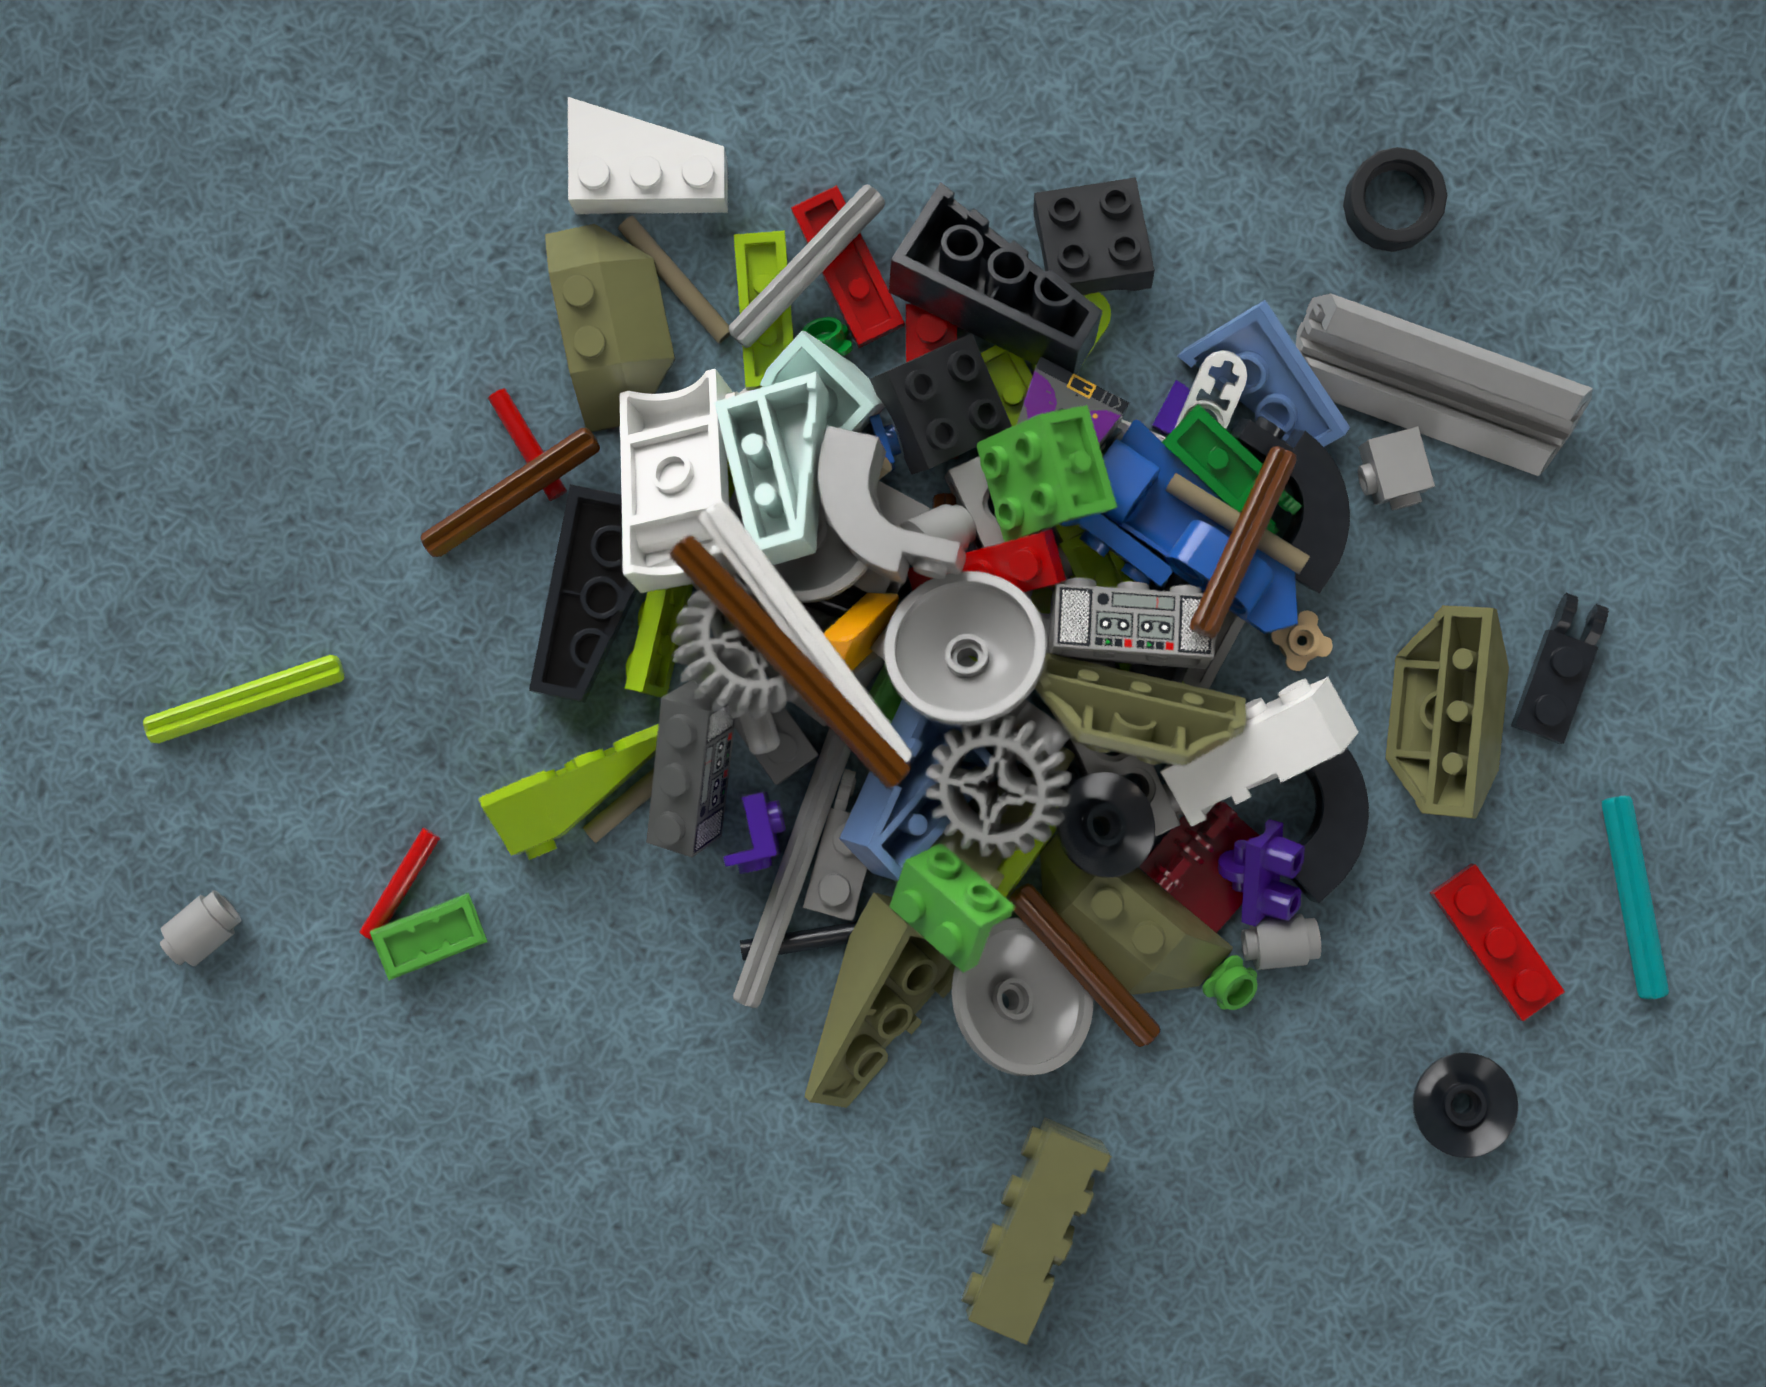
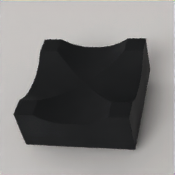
[1033,177,1155,295]
[870,333,1012,475]

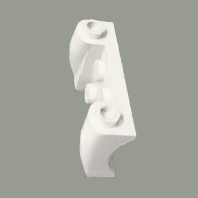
[620,369,740,593]

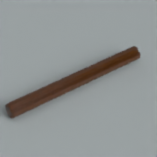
[669,535,910,789]

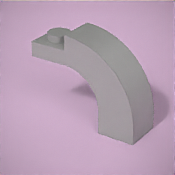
[818,426,966,584]

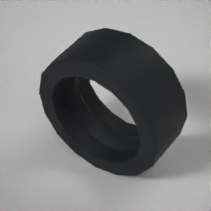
[1343,147,1447,252]

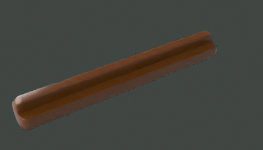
[420,428,600,557]
[1190,446,1297,639]
[1008,883,1161,1047]

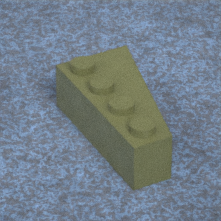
[961,1117,1111,1345]

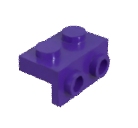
[723,792,786,874]

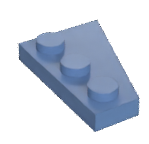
[1177,300,1350,447]

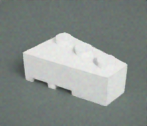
[1161,677,1358,827]

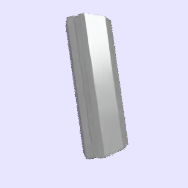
[1296,293,1592,476]

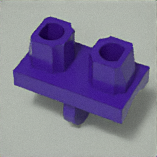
[1218,819,1305,927]

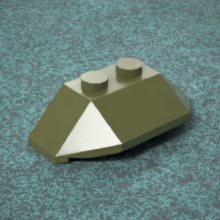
[545,224,676,433]
[1386,605,1509,819]
[1035,653,1246,766]
[1040,832,1233,995]

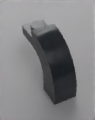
[1231,416,1350,593]
[1290,747,1369,903]

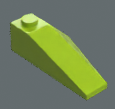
[478,724,659,860]

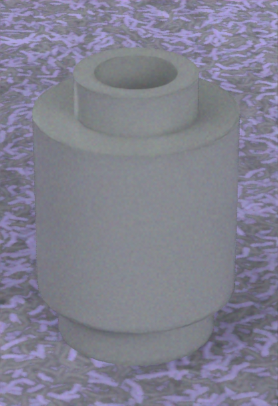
[899,504,976,567]
[160,890,241,967]
[1241,914,1321,970]

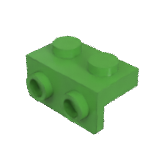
[889,844,1014,973]

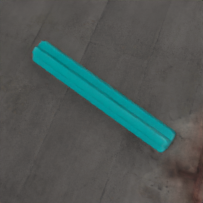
[1602,795,1669,1000]

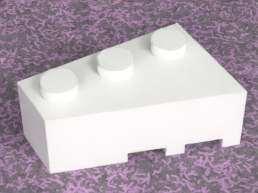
[568,97,728,214]

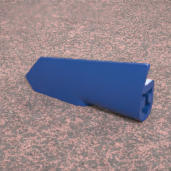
[1101,419,1298,634]

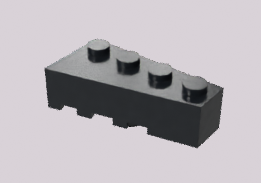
[889,182,1102,375]
[529,484,638,703]

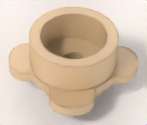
[1271,610,1333,671]

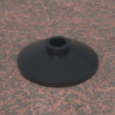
[1056,772,1155,878]
[1413,1052,1518,1158]

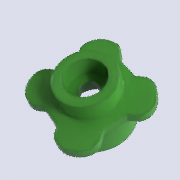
[1203,955,1258,1010]

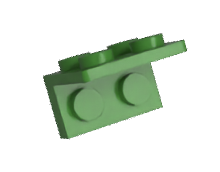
[977,405,1117,541]

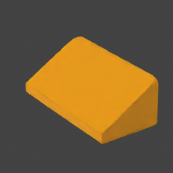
[824,593,899,671]

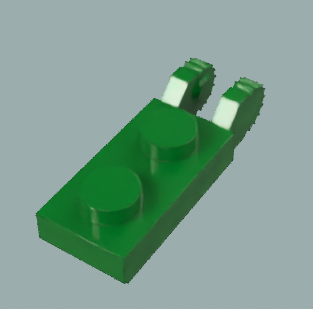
[1162,403,1302,534]

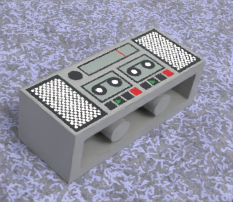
[1048,578,1215,669]

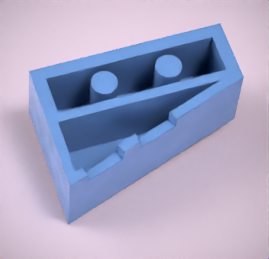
[839,699,992,881]

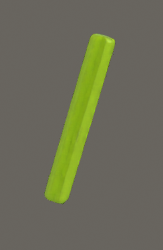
[143,655,345,744]

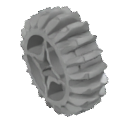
[672,574,799,719]
[926,713,1071,858]

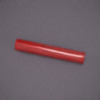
[488,388,567,501]
[359,828,440,941]

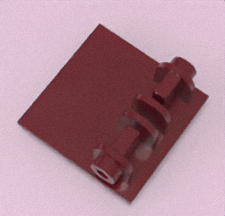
[1138,801,1260,933]

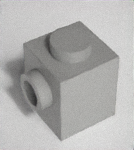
[1358,426,1435,510]

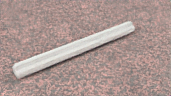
[698,500,912,763]

